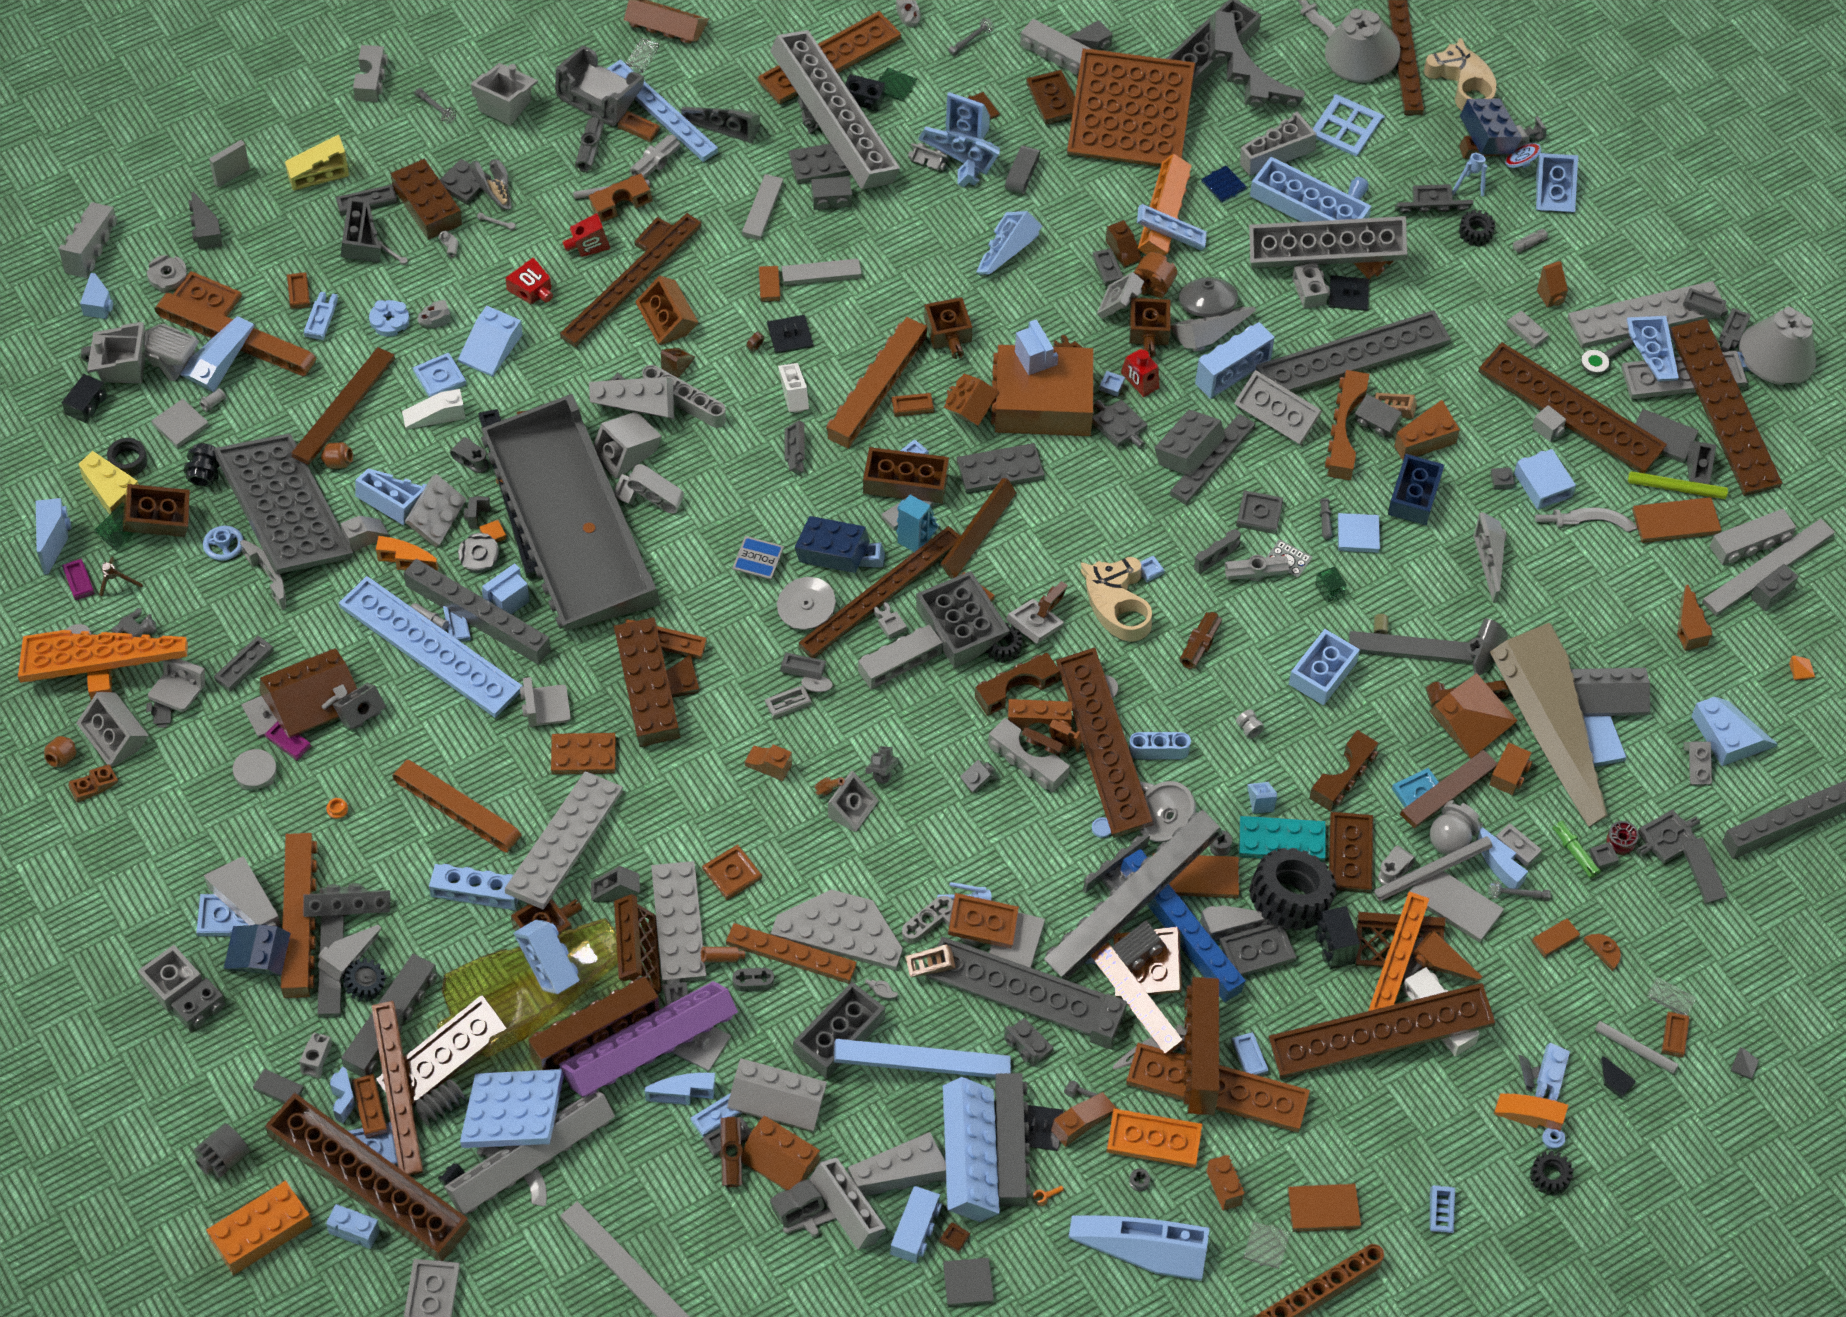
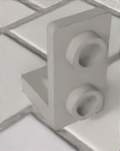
[1684,741,1712,784]

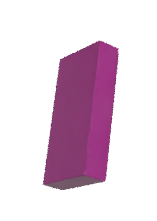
[62,558,95,601]
[264,721,311,761]

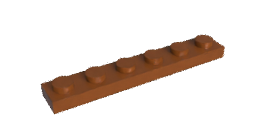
[726,923,857,984]

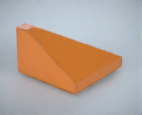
[1789,656,1815,681]

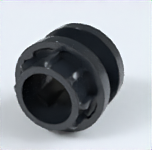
[183,443,220,487]

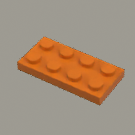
[1106,1109,1202,1168]

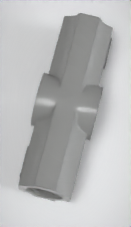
[630,134,680,179]
[1225,555,1289,581]

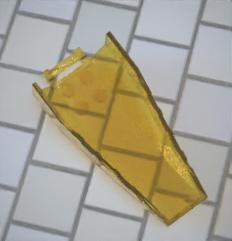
[437,918,618,1057]

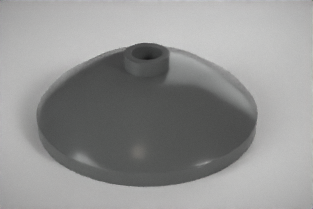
[1179,277,1238,317]

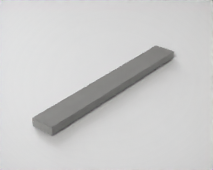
[1702,519,1835,616]
[560,1201,689,1317]

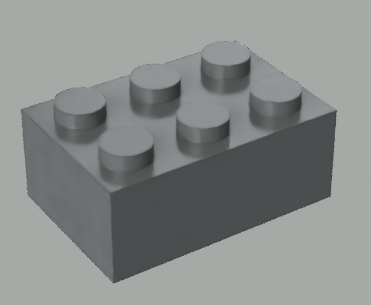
[1154,409,1226,476]

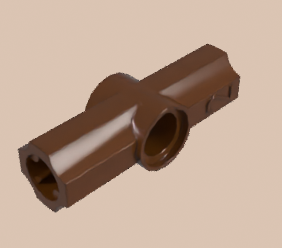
[1179,611,1222,669]
[719,1117,742,1188]

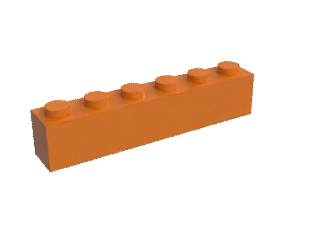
[1138,154,1192,256]

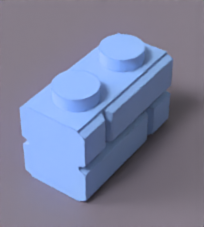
[326,1204,380,1249]

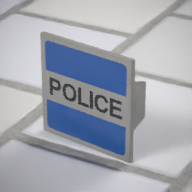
[732,536,784,580]

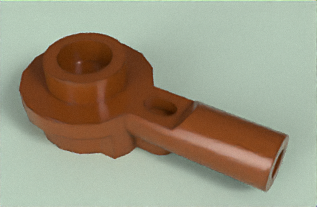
[814,777,845,796]

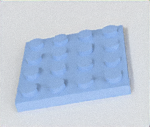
[460,1069,564,1148]

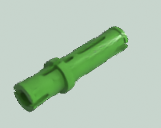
[1552,821,1601,879]

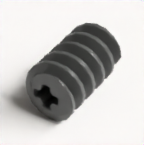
[416,1079,466,1126]

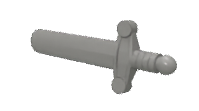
[783,1208,836,1237]

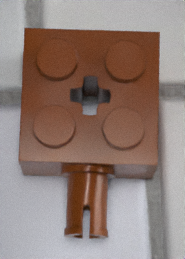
[944,373,999,426]

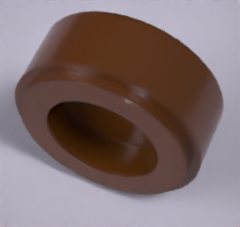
[746,332,764,352]

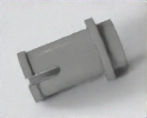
[199,388,226,412]

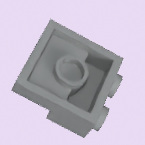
[1097,272,1144,319]

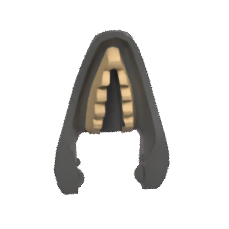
[471,159,511,209]

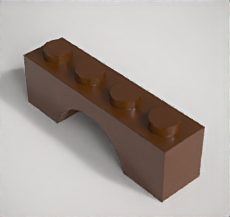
[975,653,1060,716]
[1309,730,1379,812]

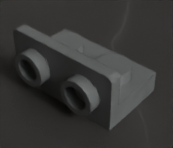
[1004,1018,1054,1067]

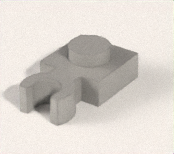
[874,602,907,639]

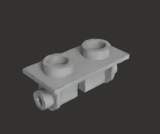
[908,143,949,171]

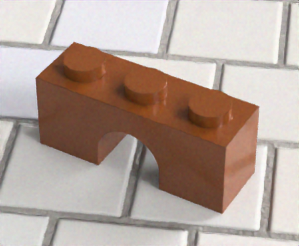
[588,174,653,223]
[1008,699,1072,732]

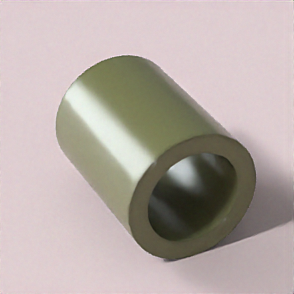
[1374,614,1389,634]

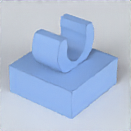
[958,160,979,187]

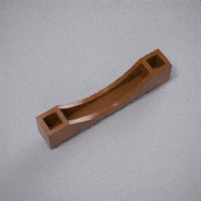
[1325,370,1369,481]

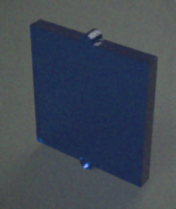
[1201,165,1247,203]

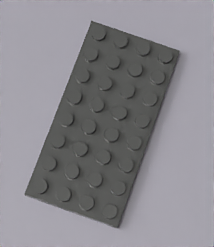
[214,433,353,575]

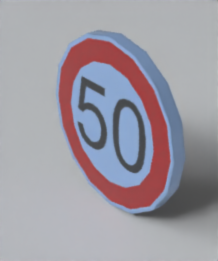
[1505,143,1541,168]

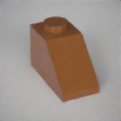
[1537,261,1568,308]

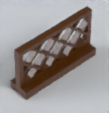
[614,894,661,994]
[1356,912,1445,971]

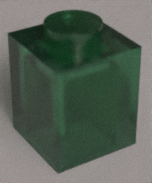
[1315,566,1347,603]

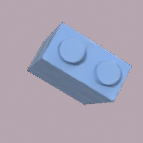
[1514,449,1576,510]

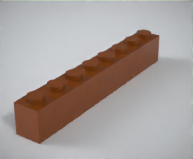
[826,317,927,449]
[281,833,318,998]

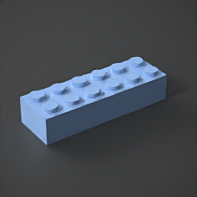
[1250,157,1371,222]
[943,1077,999,1222]

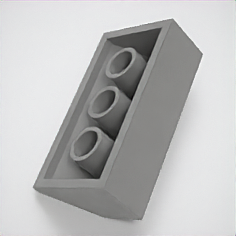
[727,1058,827,1132]

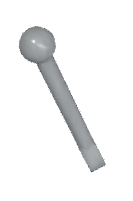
[477,213,515,231]
[378,240,408,265]

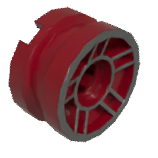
[1606,821,1639,855]

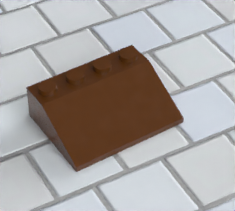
[259,648,363,738]

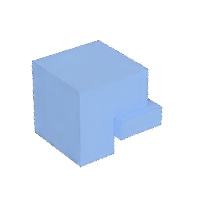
[1015,320,1058,375]
[482,563,530,615]

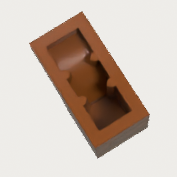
[745,744,792,781]

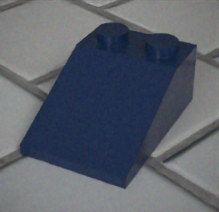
[223,924,291,976]

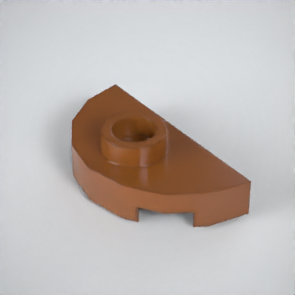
[1583,934,1621,972]

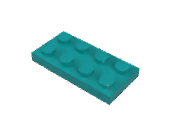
[1239,816,1325,862]

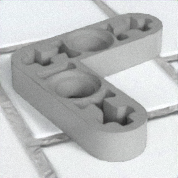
[902,896,981,947]

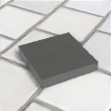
[1236,490,1283,534]
[943,1258,994,1307]

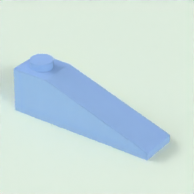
[918,127,1000,174]
[977,211,1042,275]
[180,316,255,392]
[1627,316,1678,381]

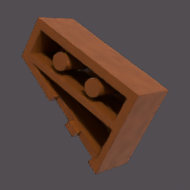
[1394,400,1460,461]

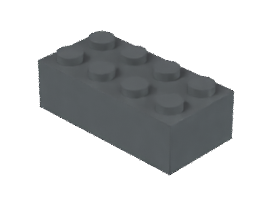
[793,982,885,1080]

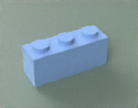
[891,1186,942,1263]

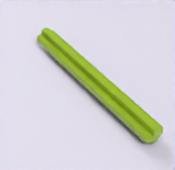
[1628,471,1728,499]

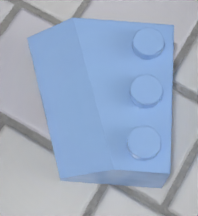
[1691,697,1778,766]

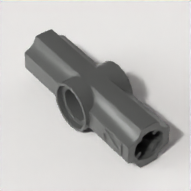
[575,117,604,172]

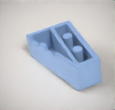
[355,468,426,525]

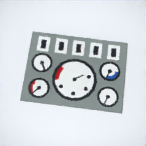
[1266,539,1312,577]

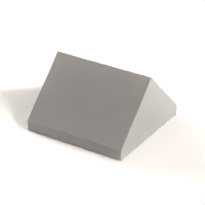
[828,771,879,832]

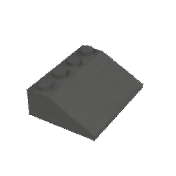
[916,571,1010,668]

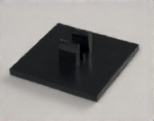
[1329,275,1369,311]
[766,314,814,354]
[1024,1105,1063,1151]

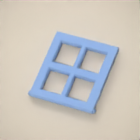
[1313,94,1385,157]

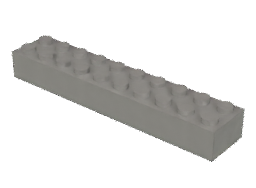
[770,30,900,190]

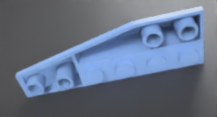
[1069,1216,1209,1281]

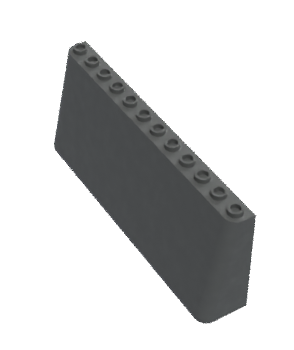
[480,394,661,631]

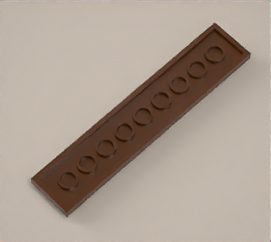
[1669,318,1782,496]
[1478,342,1667,474]
[1056,647,1154,838]
[1268,983,1495,1079]

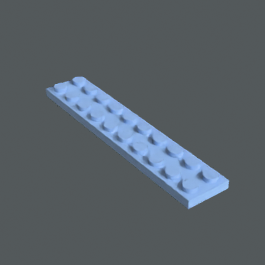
[339,576,523,718]

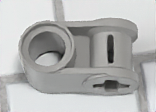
[1378,845,1416,885]

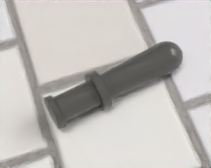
[1319,498,1332,540]

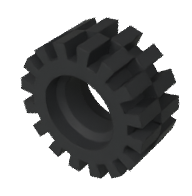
[1459,210,1495,246]
[985,623,1022,663]
[1530,1151,1573,1195]

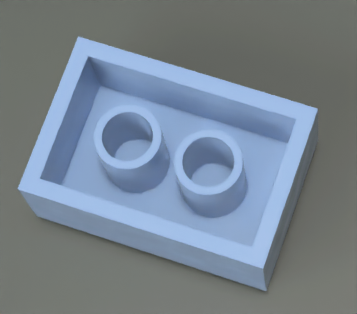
[1289,629,1360,705]
[513,920,580,994]

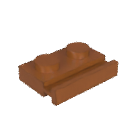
[1049,719,1082,753]

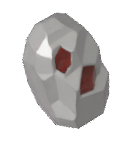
[896,0,920,27]
[418,300,451,328]

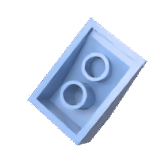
[946,92,990,139]
[1536,153,1578,213]
[458,306,523,377]
[36,498,71,575]

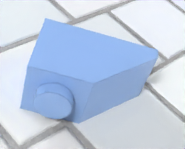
[80,273,113,319]

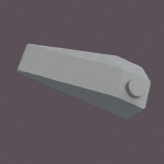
[1170,307,1256,351]
[1473,512,1507,603]

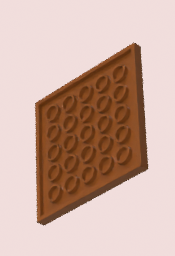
[1067,48,1195,167]

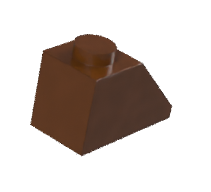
[1105,220,1141,268]

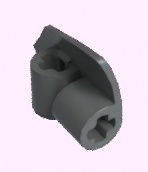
[1467,618,1508,675]

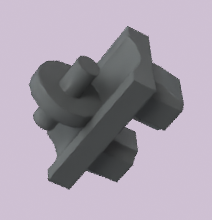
[865,746,898,784]

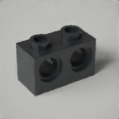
[845,74,885,111]

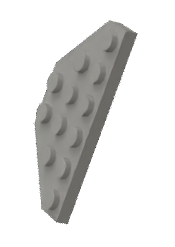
[771,889,902,971]

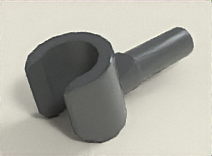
[1064,1081,1097,1097]

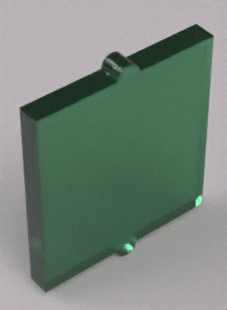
[879,67,917,102]

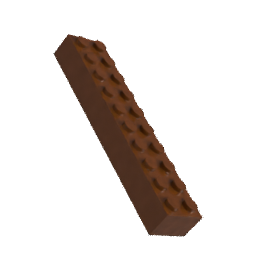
[265,1092,471,1261]

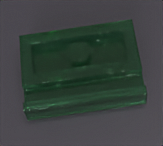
[94,502,136,551]

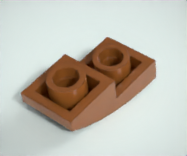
[68,764,118,802]

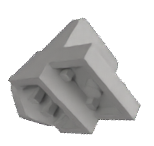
[143,324,199,381]

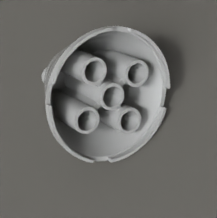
[1325,9,1400,83]
[1739,307,1816,385]

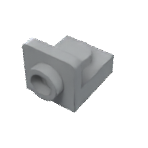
[614,473,637,505]

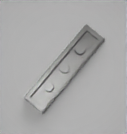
[742,174,783,240]
[782,259,861,286]

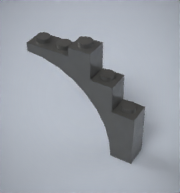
[1209,11,1304,107]

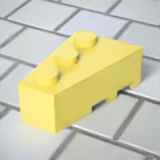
[285,135,349,191]
[79,451,139,522]

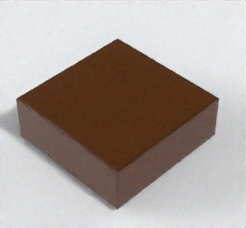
[939,1222,971,1254]

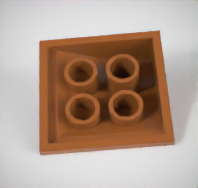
[1429,673,1518,759]

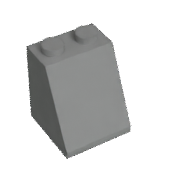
[593,412,662,478]

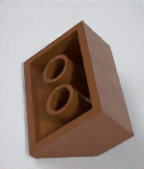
[635,275,699,345]
[741,1115,820,1190]

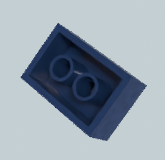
[1460,98,1522,154]
[1387,454,1445,525]
[794,516,870,573]

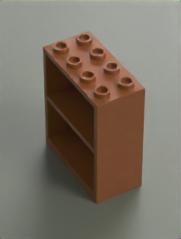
[991,345,1093,436]

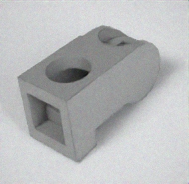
[299,1033,332,1079]

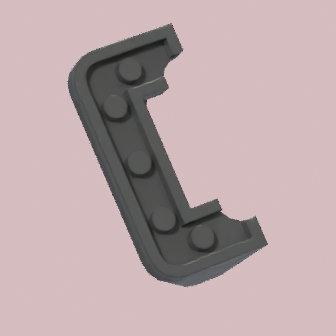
[555,45,644,126]

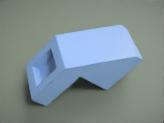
[330,1067,355,1124]

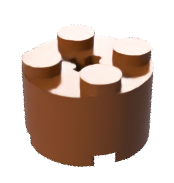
[1133,252,1178,298]

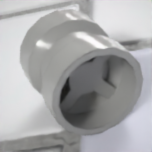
[1236,709,1265,739]

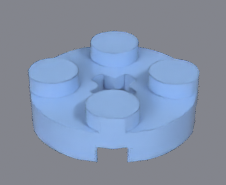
[369,300,409,336]

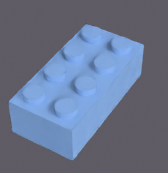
[1195,322,1275,399]

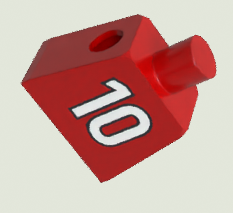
[562,213,611,257]
[505,258,553,304]
[1121,349,1159,398]

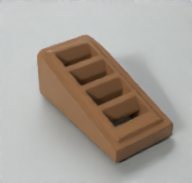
[1375,393,1417,419]
[906,944,955,978]

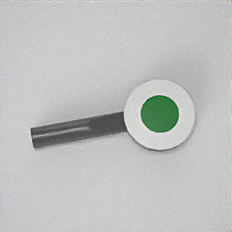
[1581,338,1634,374]

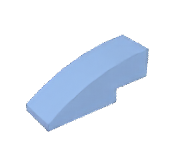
[1477,827,1528,889]
[645,1073,715,1105]

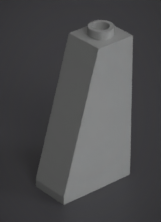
[204,856,280,927]

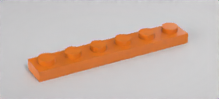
[1368,891,1430,1011]

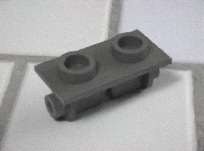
[798,96,819,134]

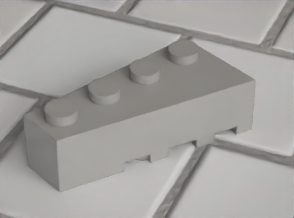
[1240,111,1317,176]
[58,202,117,278]
[589,377,674,419]
[848,1132,946,1196]

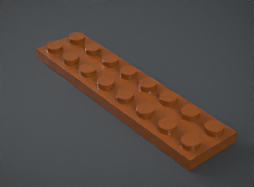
[758,11,901,105]
[1126,1043,1310,1133]

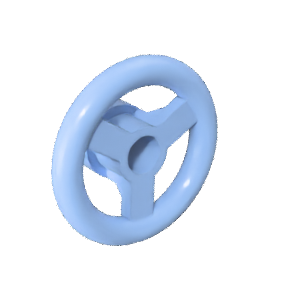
[203,526,244,561]

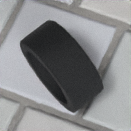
[107,438,148,477]

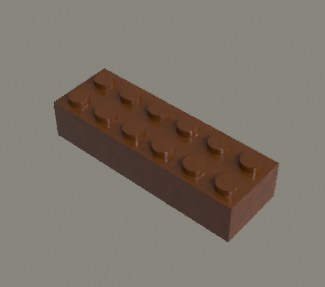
[614,617,681,747]
[528,977,659,1070]
[1183,977,1219,1115]

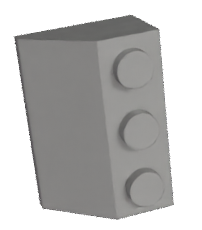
[76,692,149,767]

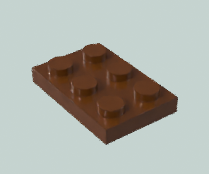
[1026,70,1075,124]

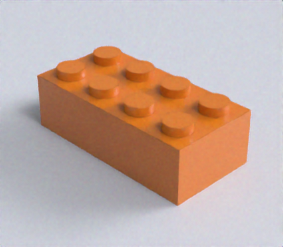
[206,1180,313,1275]

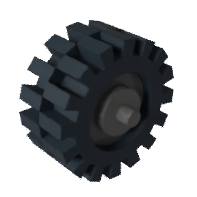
[344,958,386,1002]

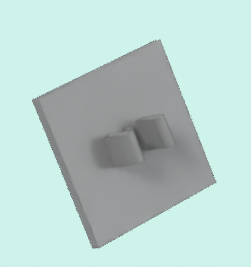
[241,696,277,738]
[671,1026,731,1071]

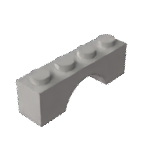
[988,718,1070,793]

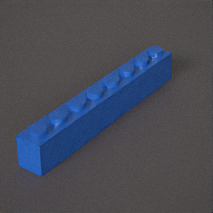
[1120,849,1246,1003]

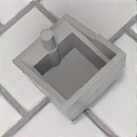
[471,63,538,126]
[87,322,146,383]

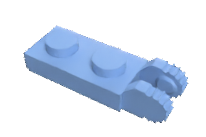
[304,292,338,340]
[1535,1043,1570,1101]

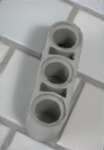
[627,464,684,513]

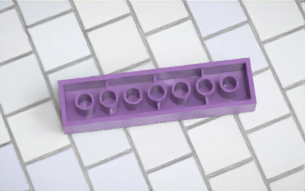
[559,981,738,1097]

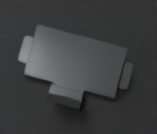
[146,701,171,728]
[1518,1054,1540,1092]

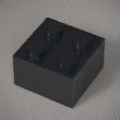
[1315,906,1360,969]

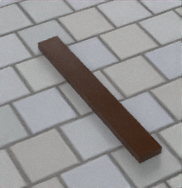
[291,347,395,465]

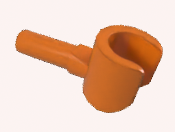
[1033,1186,1064,1206]

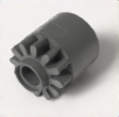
[194,1123,250,1178]

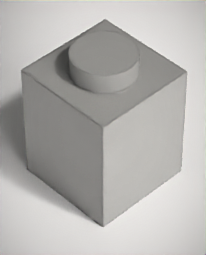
[1532,405,1566,442]

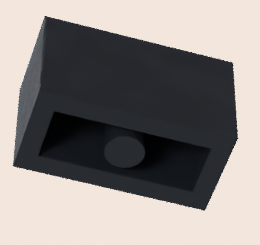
[62,374,107,423]

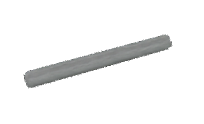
[1374,836,1492,901]

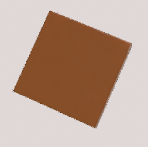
[702,844,762,900]

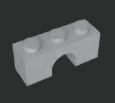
[353,45,388,102]

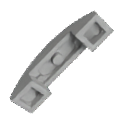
[240,540,286,610]

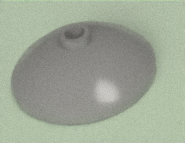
[1140,781,1196,842]

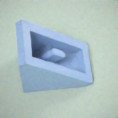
[1247,782,1277,814]

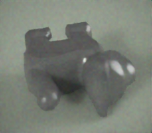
[111,608,157,637]

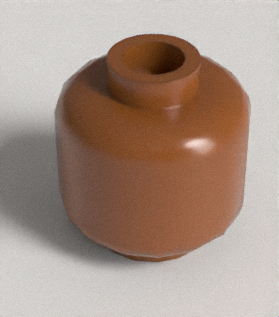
[321,442,353,469]
[44,736,76,767]

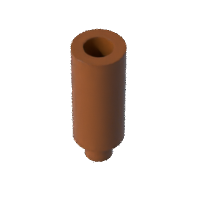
[700,946,745,963]

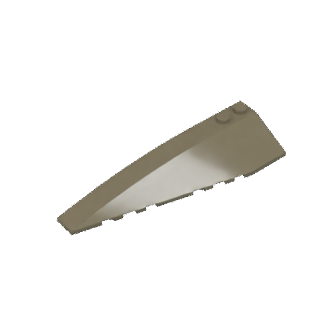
[1490,623,1607,827]

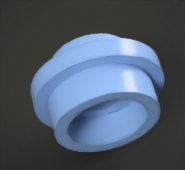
[1542,1128,1565,1149]

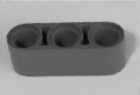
[1005,145,1041,194]

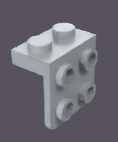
[148,658,205,712]
[520,677,571,727]

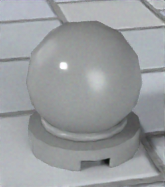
[1429,800,1483,855]

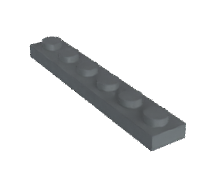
[1170,413,1256,505]

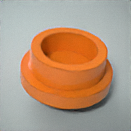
[326,798,348,819]

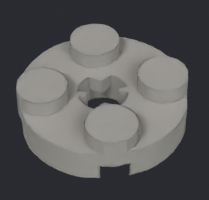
[147,255,187,293]

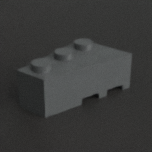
[341,197,381,263]

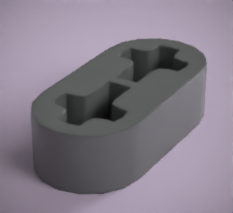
[732,968,774,991]

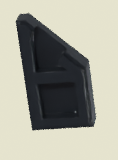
[1600,1056,1636,1099]

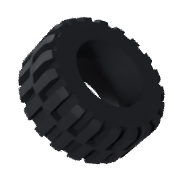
[1249,848,1336,930]

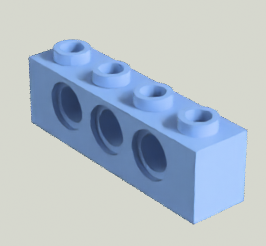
[429,864,518,911]

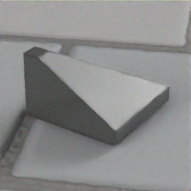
[1730,1047,1759,1080]

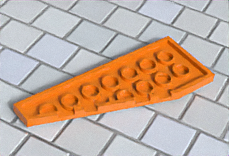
[18,630,188,683]

